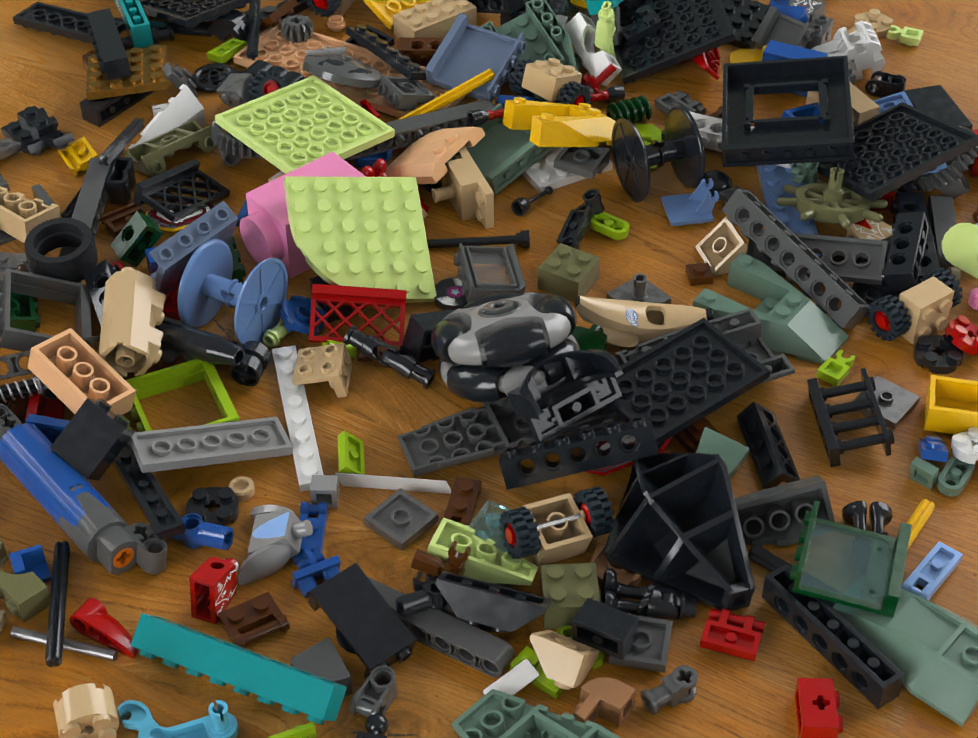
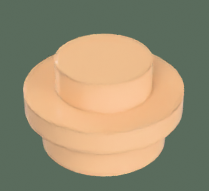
[327,15,346,32]

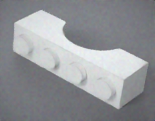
[564,12,622,86]

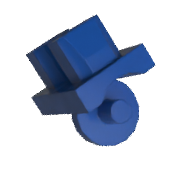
[291,550,341,598]

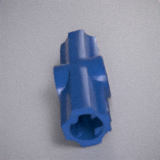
[171,513,234,550]

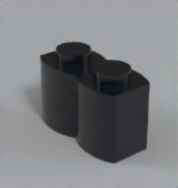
[106,157,136,204]

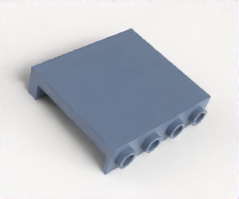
[425,13,526,102]
[149,201,238,295]

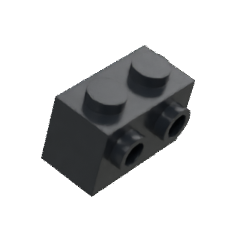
[572,598,639,660]

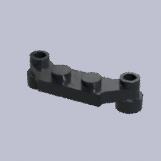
[556,188,605,250]

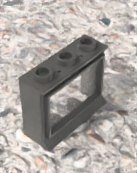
[454,243,526,303]

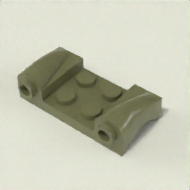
[124,120,217,176]

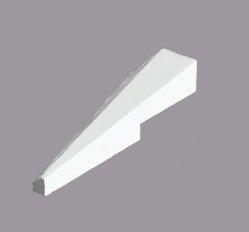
[125,84,206,157]

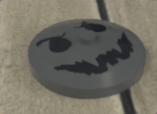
[303,53,383,88]

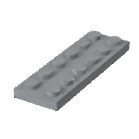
[129,417,293,473]

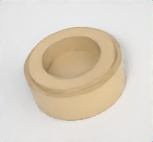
[228,476,255,501]

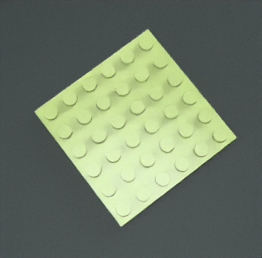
[215,75,395,174]

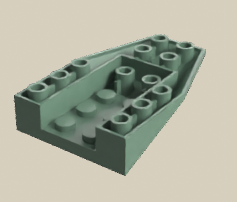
[479,0,577,102]

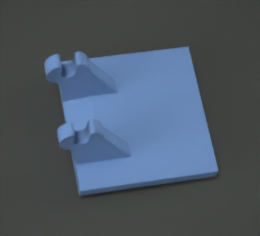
[661,178,720,226]

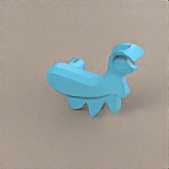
[117,700,239,738]

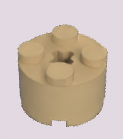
[53,683,119,738]

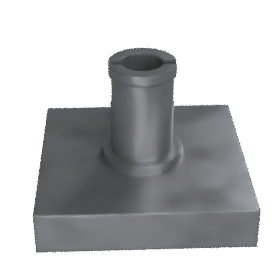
[606,273,671,304]

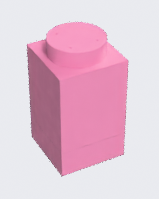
[240,152,366,278]

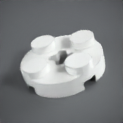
[951,427,978,465]

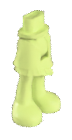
[594,1,616,59]

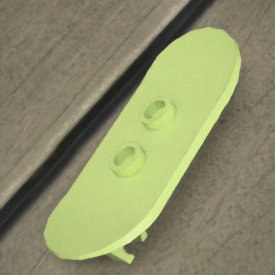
[942,222,978,279]

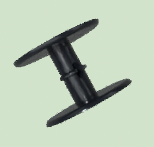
[612,105,705,202]

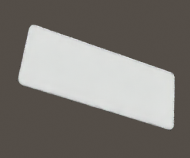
[483,659,539,695]

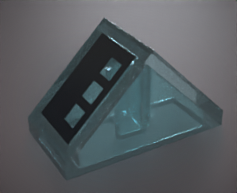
[549,0,579,18]

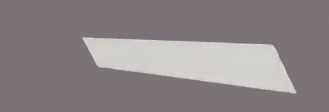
[335,473,452,494]

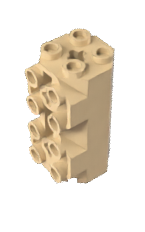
[99,267,166,377]

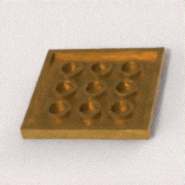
[86,44,168,101]

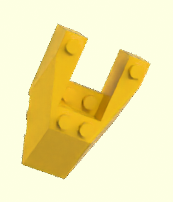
[503,97,616,147]

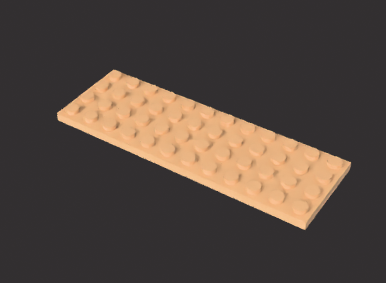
[233,22,466,118]

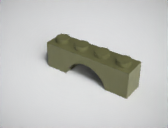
[0,539,50,622]

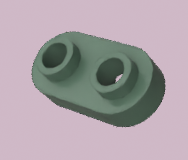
[937,456,975,496]

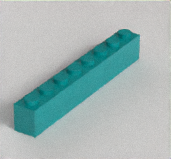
[130,613,347,725]

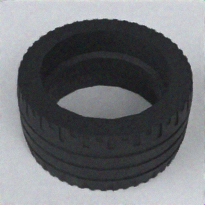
[24,217,98,283]

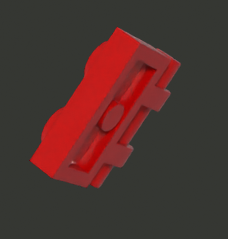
[700,608,766,662]

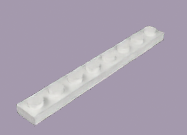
[272,345,324,492]

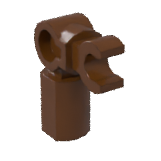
[411,541,471,577]

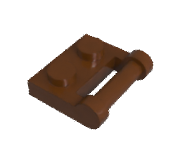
[218,592,290,649]

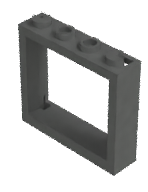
[0,268,91,352]

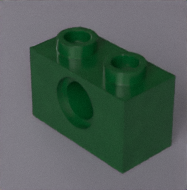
[111,211,163,267]

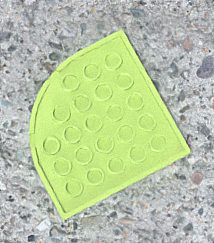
[283,176,436,303]

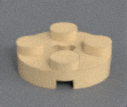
[854,9,893,38]

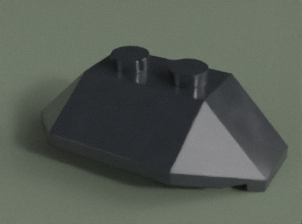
[436,571,551,633]

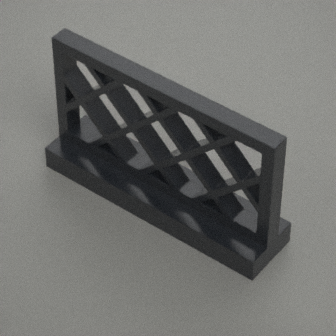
[133,159,231,223]

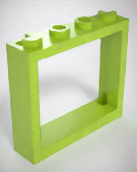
[126,359,240,432]

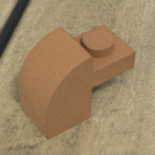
[573,677,636,727]

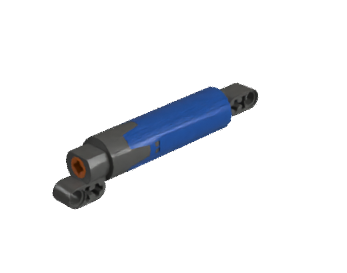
[0,403,167,575]

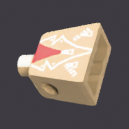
[845,219,893,253]

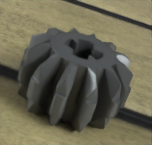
[281,14,314,43]

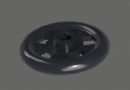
[191,63,236,93]

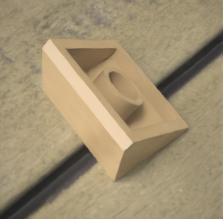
[695,216,747,276]

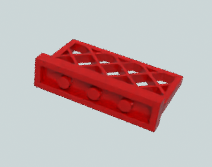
[309,284,407,348]

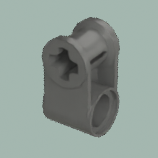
[349,666,398,718]

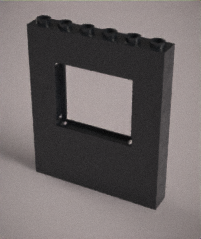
[721,55,854,167]

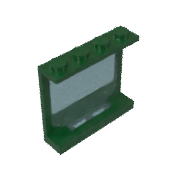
[789,501,912,618]

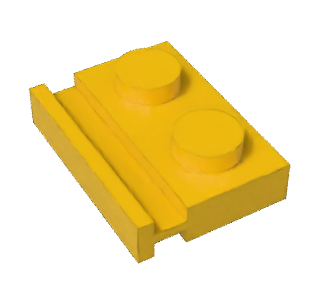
[58,136,99,176]

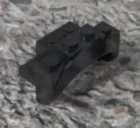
[507,349,623,441]

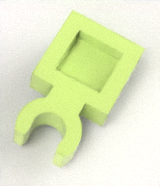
[887,25,924,46]

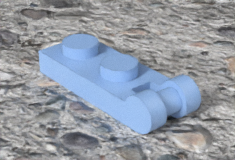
[901,541,963,601]

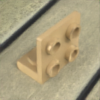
[292,343,353,398]

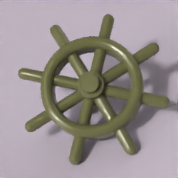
[776,167,888,228]

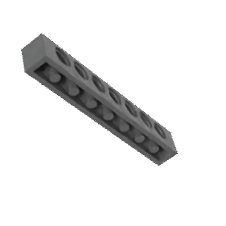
[722,189,869,329]

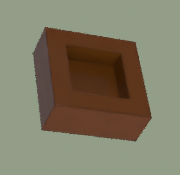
[686,263,713,286]

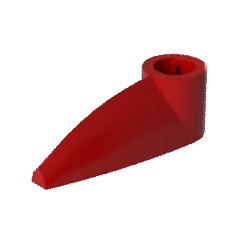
[69,598,138,659]

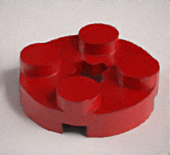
[945,315,978,356]

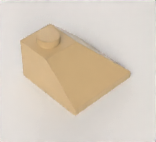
[530,630,600,690]

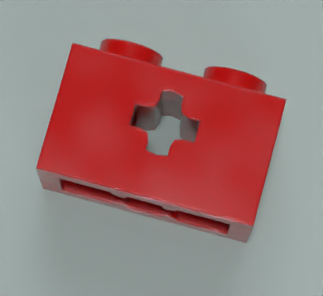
[794,678,843,738]

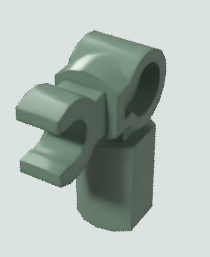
[790,162,819,185]

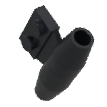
[156,323,245,367]

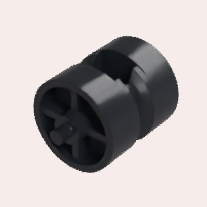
[230,341,271,387]

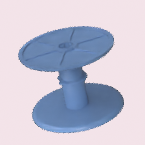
[177,239,288,345]

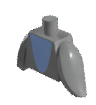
[237,505,313,585]

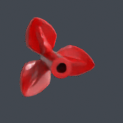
[584,64,617,93]

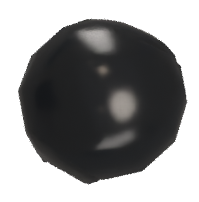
[704,170,732,200]

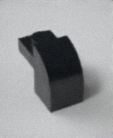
[208,9,248,41]

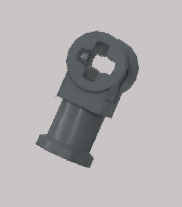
[640,665,698,715]

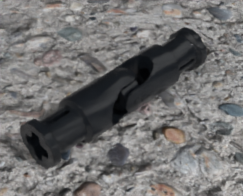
[343,325,437,389]

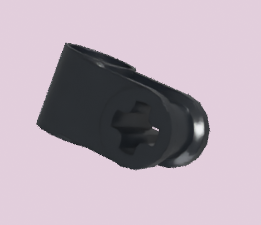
[865,71,906,98]

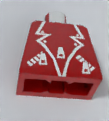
[189,557,239,624]

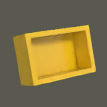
[924,375,978,435]

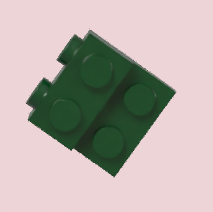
[10,292,40,332]

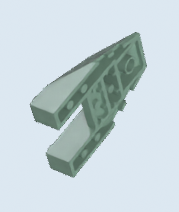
[693,252,849,364]

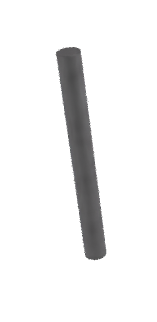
[10,626,118,661]

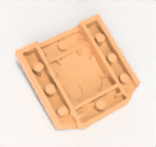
[385,127,485,184]

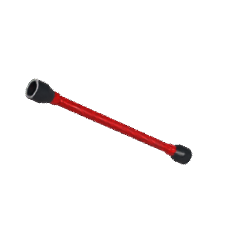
[466,85,625,127]

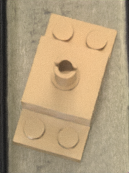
[432,146,494,229]

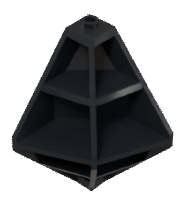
[603,452,755,611]

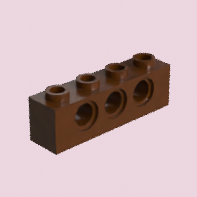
[397,37,444,67]

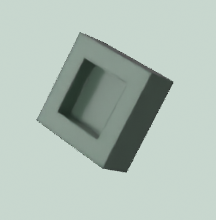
[909,457,939,490]

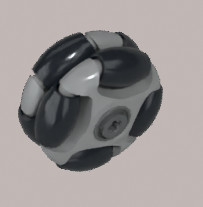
[431,292,580,403]

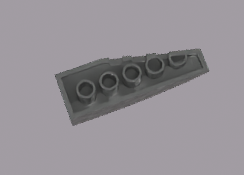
[734,475,835,546]

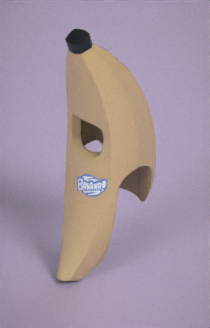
[574,295,714,349]

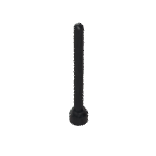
[427,230,530,248]

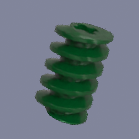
[606,95,652,123]

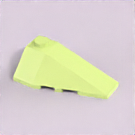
[427,517,538,586]

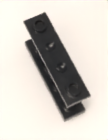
[807,368,895,467]

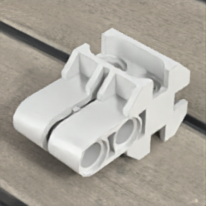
[811,21,886,81]

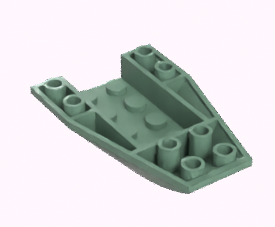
[833,577,978,727]

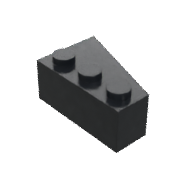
[400,308,463,363]

